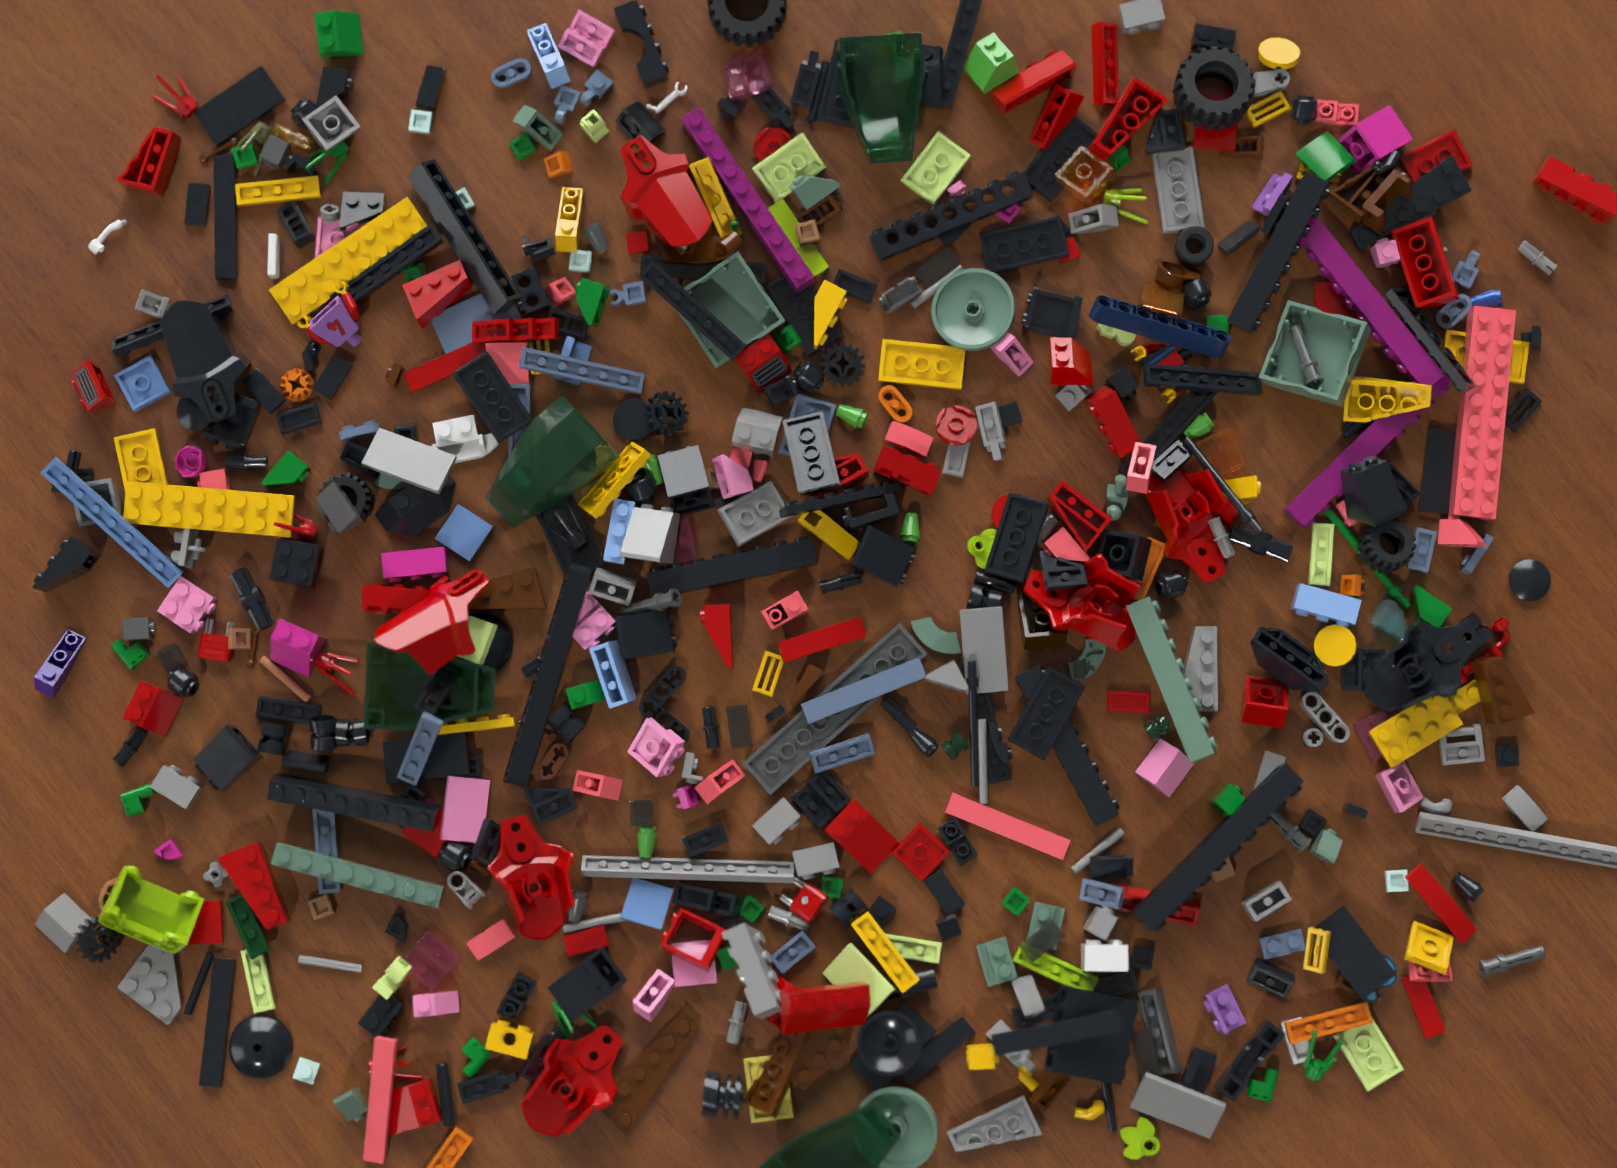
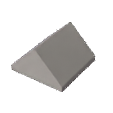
[302,96,361,152]
[73,478,121,527]
[924,660,968,693]
[35,893,92,953]

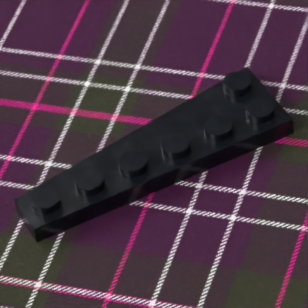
[1350,155,1472,251]
[1385,287,1476,393]

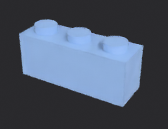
[603,499,636,566]
[1290,583,1362,628]
[589,640,637,709]

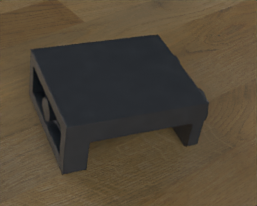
[1021,287,1083,339]
[201,393,262,453]
[841,492,899,532]

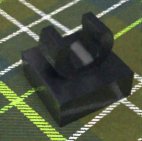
[1521,326,1542,350]

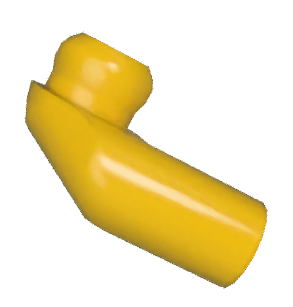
[1018,1060,1039,1092]
[1074,1099,1105,1120]

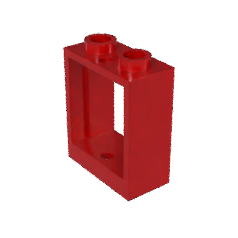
[660,908,726,972]

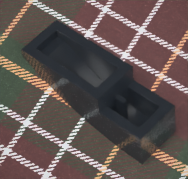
[672,882,744,918]

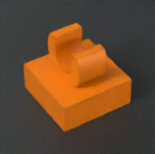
[1340,574,1365,597]

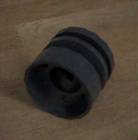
[702,1071,744,1120]

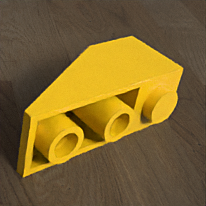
[555,187,583,253]
[814,279,848,349]
[1222,476,1261,504]
[798,510,860,560]

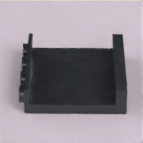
[1044,985,1138,1085]

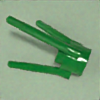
[306,141,349,185]
[550,1000,599,1040]
[1303,1029,1344,1082]

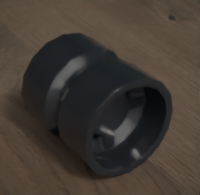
[966,584,1002,609]
[1458,611,1493,648]
[547,704,587,744]
[309,715,338,751]
[336,719,370,747]
[257,722,290,756]
[829,888,869,928]

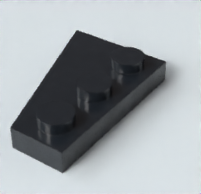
[905,44,944,110]

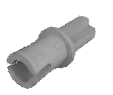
[1518,241,1557,276]
[1207,516,1235,558]
[767,905,810,931]
[726,1000,748,1044]

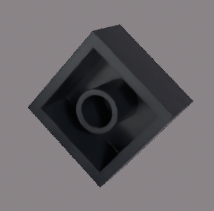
[1098,529,1152,581]
[269,538,323,589]

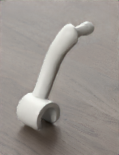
[646,82,688,113]
[88,219,127,254]

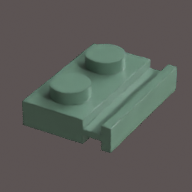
[1025,902,1065,950]
[975,937,1018,987]

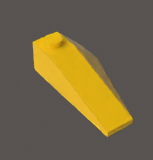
[1343,376,1432,423]

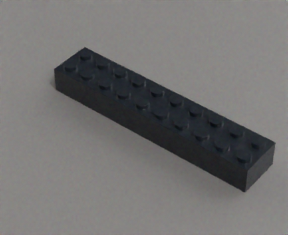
[1129,763,1304,932]

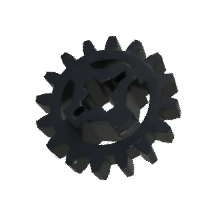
[820,342,865,388]
[643,391,689,437]
[74,916,122,963]

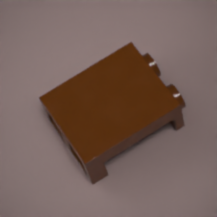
[1362,169,1412,235]

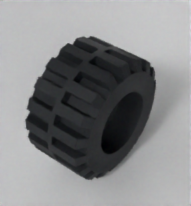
[317,473,374,526]
[1357,517,1416,574]

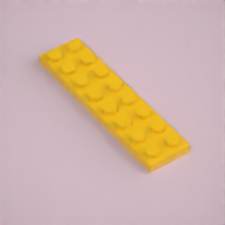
[269,197,427,325]
[123,481,296,538]

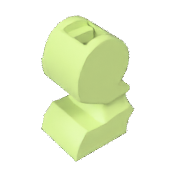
[579,109,609,143]
[1096,324,1136,346]
[372,956,412,1000]

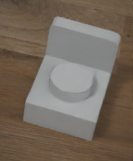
[682,752,703,784]

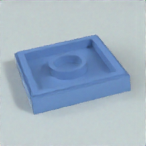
[114,355,172,412]
[435,504,494,562]
[620,878,674,930]

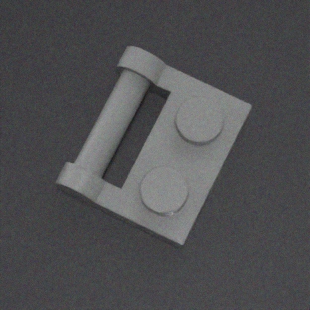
[1438,724,1485,766]

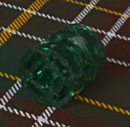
[1143,714,1172,742]
[941,731,970,761]

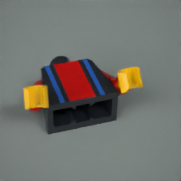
[1131,344,1193,404]

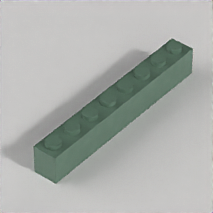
[1126,596,1218,764]
[271,842,444,908]

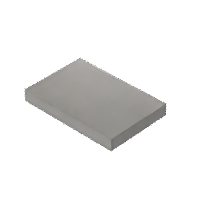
[717,481,792,547]

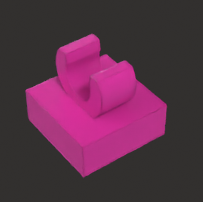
[673,784,701,809]

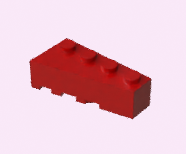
[1087,76,1169,162]
[1532,156,1617,224]
[217,842,291,930]

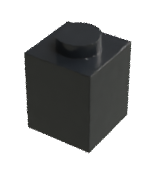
[1105,366,1139,401]

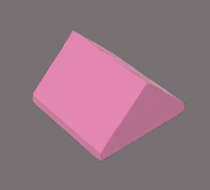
[1135,738,1194,797]
[1375,761,1424,813]

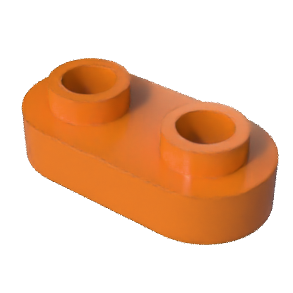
[878,385,912,424]

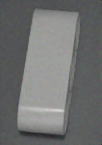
[1299,692,1350,743]

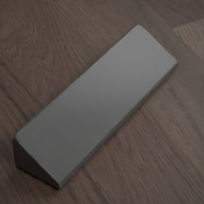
[1137,987,1182,1076]

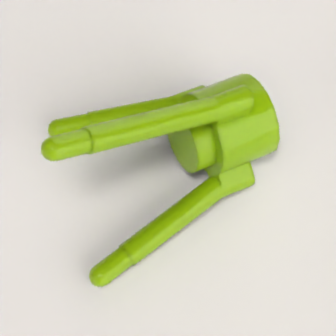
[1103,188,1148,224]

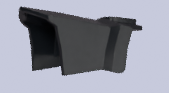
[160,301,251,423]
[1362,620,1481,712]

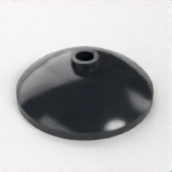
[453,612,513,676]
[857,1011,922,1076]
[229,1014,293,1079]

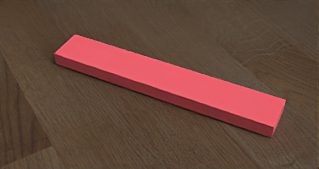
[945,793,1071,860]
[363,1036,398,1164]

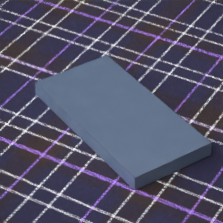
[431,294,522,354]

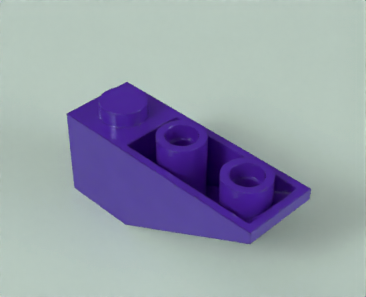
[34,629,86,698]

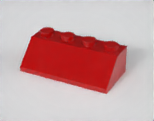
[988,50,1076,116]
[1391,217,1460,309]
[780,982,871,1034]

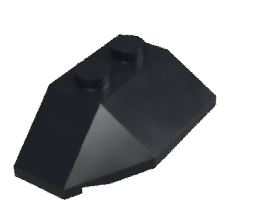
[375,475,455,536]
[1250,626,1329,692]

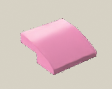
[558,10,616,67]
[671,939,717,987]

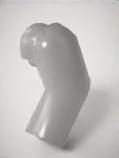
[1419,797,1452,815]

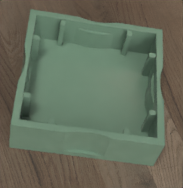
[677,251,786,369]
[1259,300,1371,407]

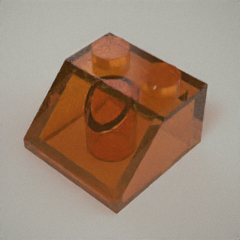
[1054,145,1115,208]
[1137,282,1185,318]

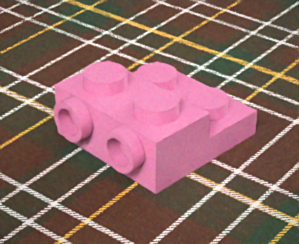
[157,576,217,634]
[572,591,616,651]
[627,717,685,777]

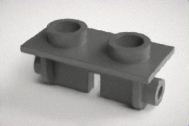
[878,276,923,314]

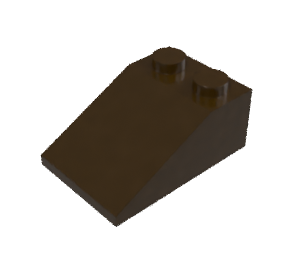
[1016,583,1068,650]

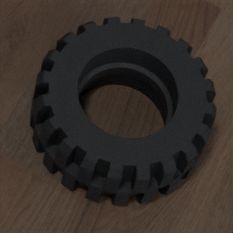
[707,0,787,47]
[1173,47,1256,131]

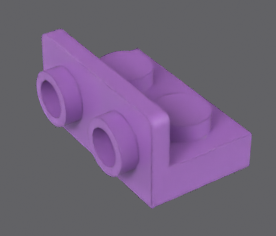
[1253,172,1292,217]
[1203,984,1246,1035]

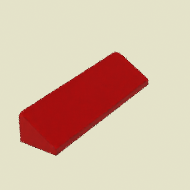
[1091,21,1119,106]
[1113,885,1201,926]

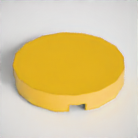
[1258,38,1300,69]
[1314,624,1357,667]

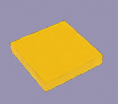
[1404,921,1454,974]

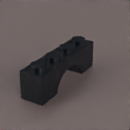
[614,0,670,89]
[1213,1019,1285,1102]

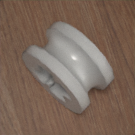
[320,204,340,223]
[1303,728,1324,747]

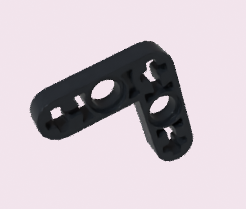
[639,666,690,743]

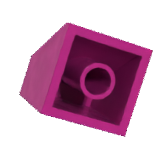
[1337,105,1413,175]
[271,619,327,677]

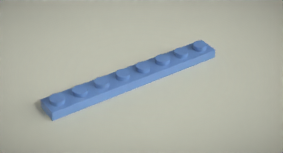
[41,457,184,588]

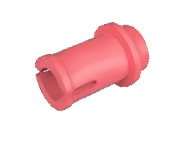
[1335,500,1359,527]

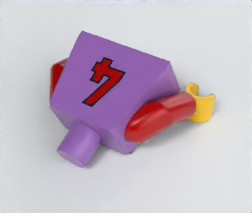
[297,281,362,347]

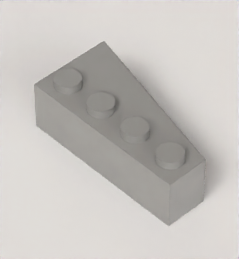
[1183,626,1218,712]

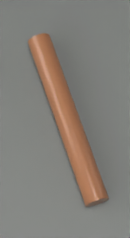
[259,655,312,703]

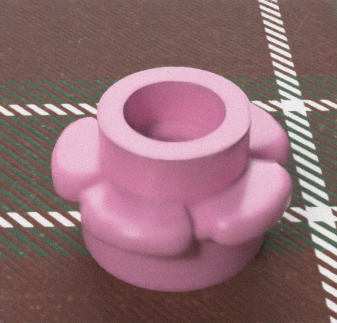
[947,180,967,197]

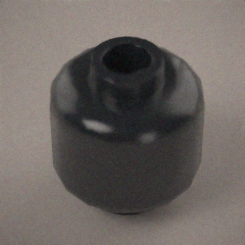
[1290,95,1318,126]
[290,99,317,130]
[1181,278,1212,309]
[792,361,825,392]
[626,472,657,505]
[1155,570,1188,600]
[167,667,200,698]
[439,841,472,871]

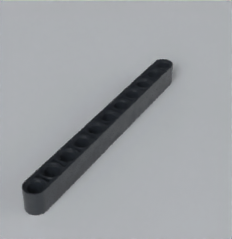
[503,562,591,788]

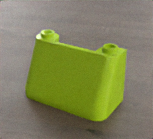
[98,865,204,953]

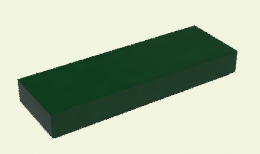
[225,894,271,960]

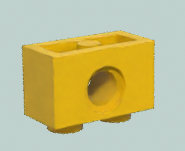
[485,1020,535,1059]
[966,1043,999,1070]

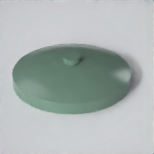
[931,268,1015,351]
[853,1086,939,1168]

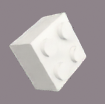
[1081,939,1128,971]

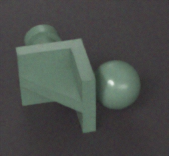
[1102,475,1128,521]

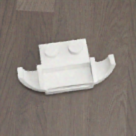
[431,415,498,464]

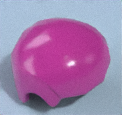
[175,446,207,477]

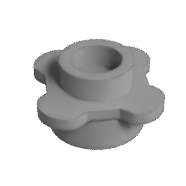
[203,862,229,887]

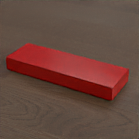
[1401,976,1446,1039]

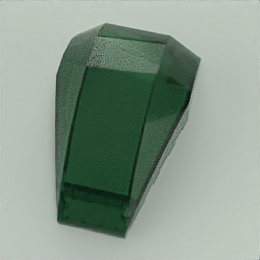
[836,32,925,164]
[485,396,620,528]
[363,643,495,731]
[759,1102,901,1168]

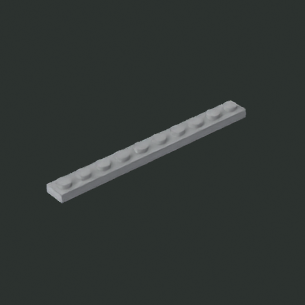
[1414,812,1617,869]
[581,855,794,883]

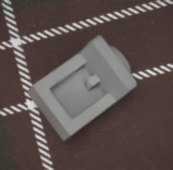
[134,289,170,318]
[1056,385,1092,411]

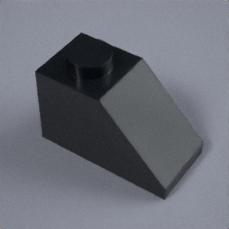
[316,66,353,108]

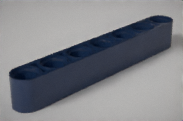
[1089,295,1231,358]

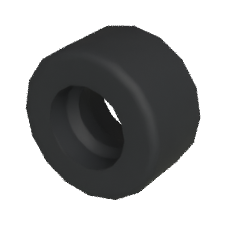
[1175,226,1214,266]

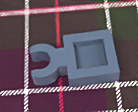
[609,281,648,307]

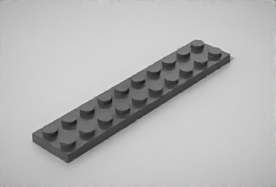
[742,623,927,795]

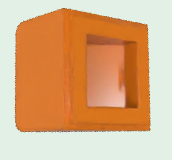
[543,151,573,178]

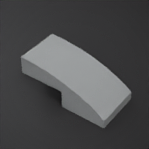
[1502,785,1548,832]

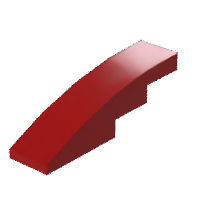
[472,317,559,343]
[777,617,867,663]
[1405,864,1477,944]

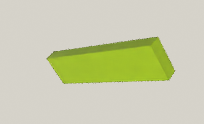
[768,199,829,278]
[1013,942,1099,991]

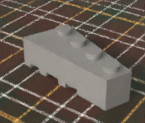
[721,923,781,1019]

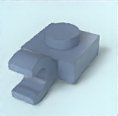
[580,69,613,107]
[554,85,581,125]
[1452,250,1480,289]

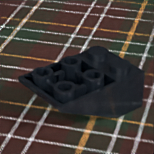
[32,536,102,592]
[547,947,628,1022]

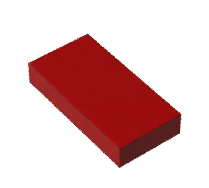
[1106,691,1150,714]
[563,925,610,957]

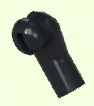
[1371,151,1401,175]
[302,341,321,372]

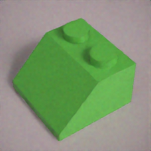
[963,33,1019,94]

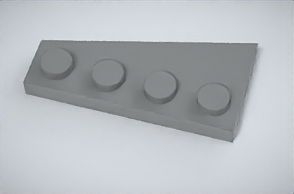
[947,1095,1042,1152]

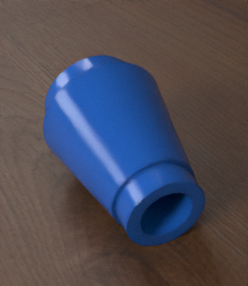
[1470,289,1503,308]

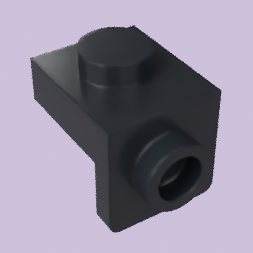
[717,94,746,122]
[284,152,319,176]
[521,235,556,262]
[763,375,799,408]

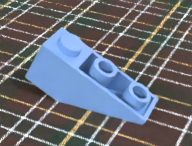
[527,23,570,89]

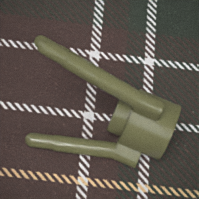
[229,121,272,176]

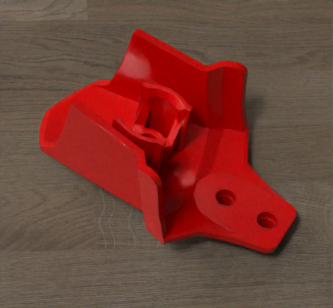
[620,135,712,247]
[1145,469,1239,583]
[1023,554,1140,652]
[374,569,490,675]
[487,815,575,940]
[521,1024,623,1137]

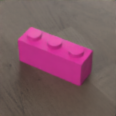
[381,547,449,583]

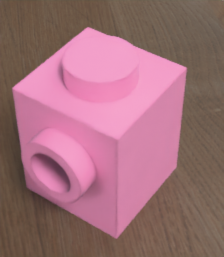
[1370,238,1400,269]

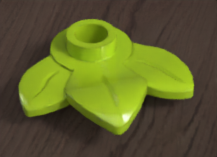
[967,529,997,569]
[1120,1117,1160,1160]

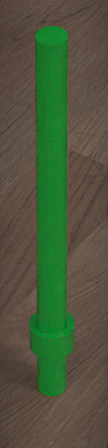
[1324,507,1411,609]

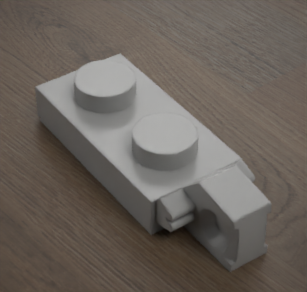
[975,401,1006,461]
[986,1020,1037,1073]

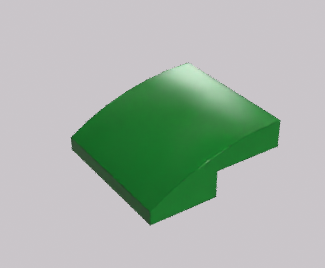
[1296,132,1356,181]

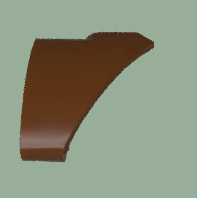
[662,225,743,264]

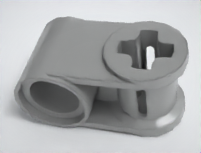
[1253,69,1290,97]
[447,871,487,910]

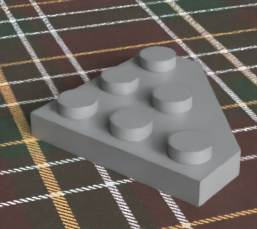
[117,945,183,1025]

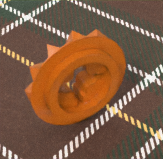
[280,368,314,402]

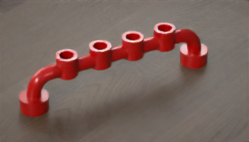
[1460,617,1510,685]

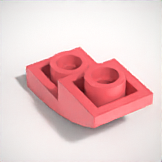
[1315,100,1360,127]
[885,421,933,457]
[466,918,516,960]
[1408,960,1453,982]

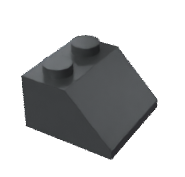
[316,482,364,536]

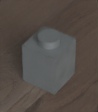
[259,134,292,170]
[123,617,156,641]

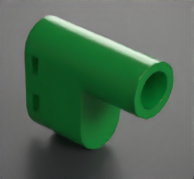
[110,639,150,671]
[120,783,155,817]
[461,1038,492,1078]
[1247,1068,1279,1102]

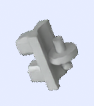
[170,528,207,569]

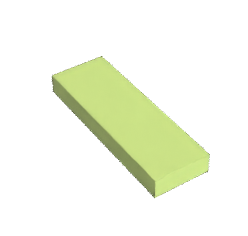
[1308,522,1334,587]
[886,934,942,964]
[241,950,276,1014]

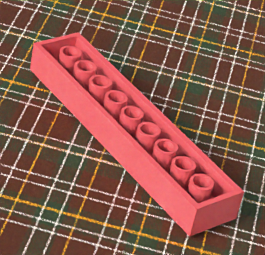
[1448,306,1516,521]

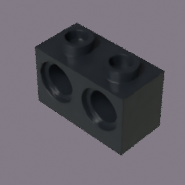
[511,266,551,318]

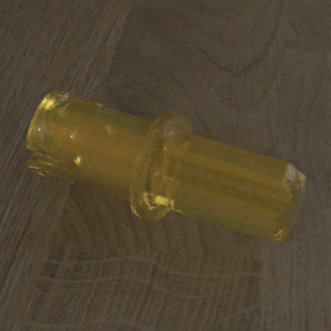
[272,124,314,150]

